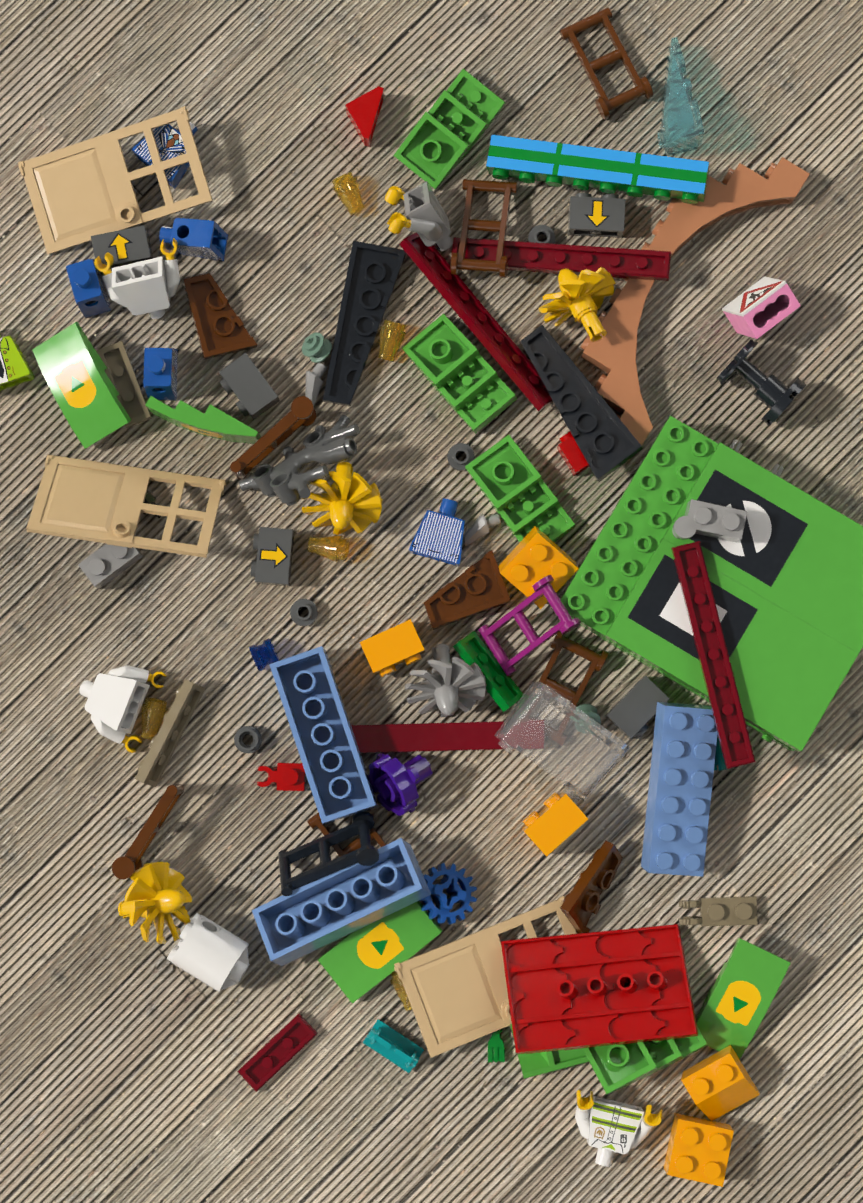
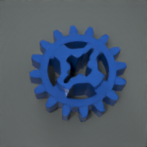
[419,863,477,925]

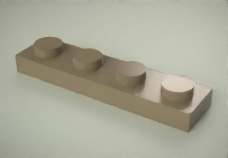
[135,679,206,787]

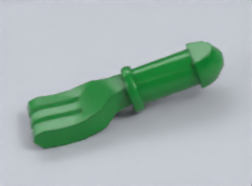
[488,1029,505,1063]

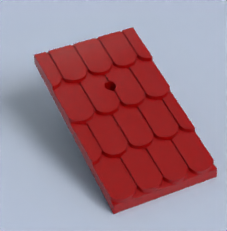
[501,924,698,1054]

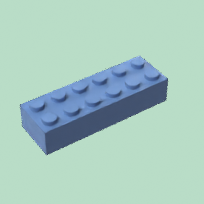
[269,646,378,824]
[641,702,718,877]
[252,838,431,966]

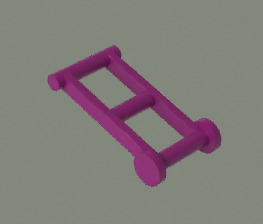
[478,575,581,676]

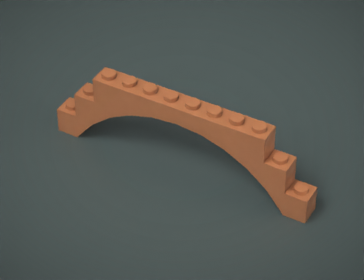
[580,157,810,446]

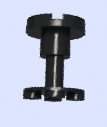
[716,339,806,426]

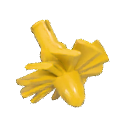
[538,267,616,342]
[302,462,382,535]
[118,862,192,944]

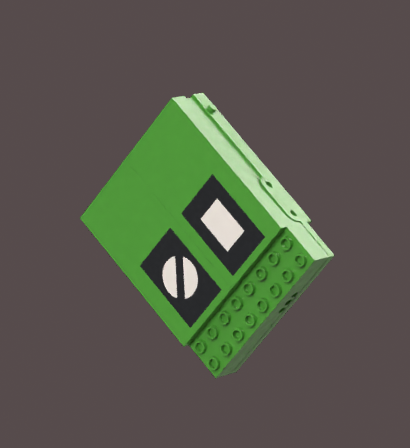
[560,415,863,751]

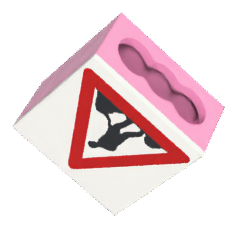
[722,276,801,339]

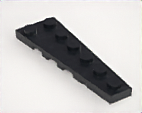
[323,241,406,406]
[521,325,643,482]

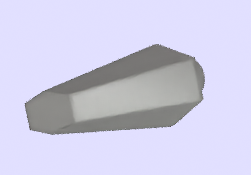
[305,362,327,406]
[463,513,501,546]

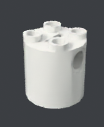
[167,913,250,992]

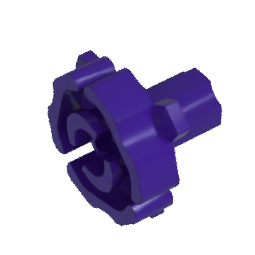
[368,752,433,816]

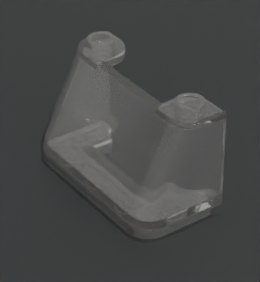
[494,682,630,803]

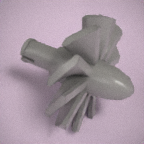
[405,644,486,717]

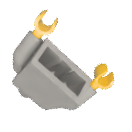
[385,181,453,251]

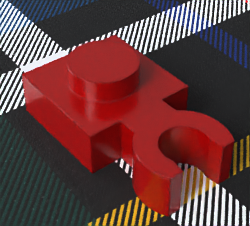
[257,763,305,791]

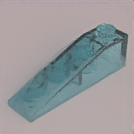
[657,37,705,156]

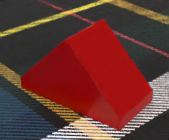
[345,86,385,147]

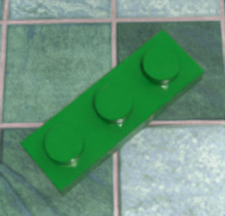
[453,631,525,712]

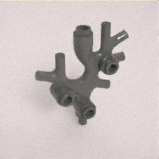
[239,415,360,506]

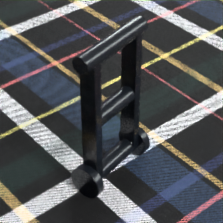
[278,812,379,896]

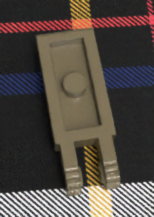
[679,896,758,926]

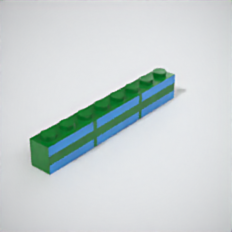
[486,135,709,204]

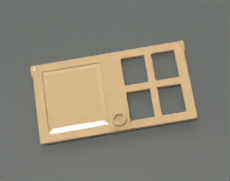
[18,106,213,255]
[26,454,226,558]
[394,896,577,1058]

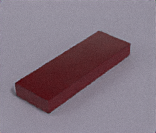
[237,1013,318,1092]

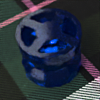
[249,638,279,672]

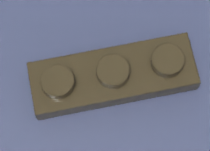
[97,341,152,428]

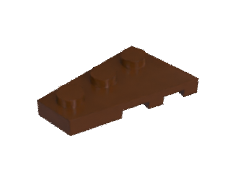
[183,273,257,360]
[424,550,511,630]
[560,840,623,934]

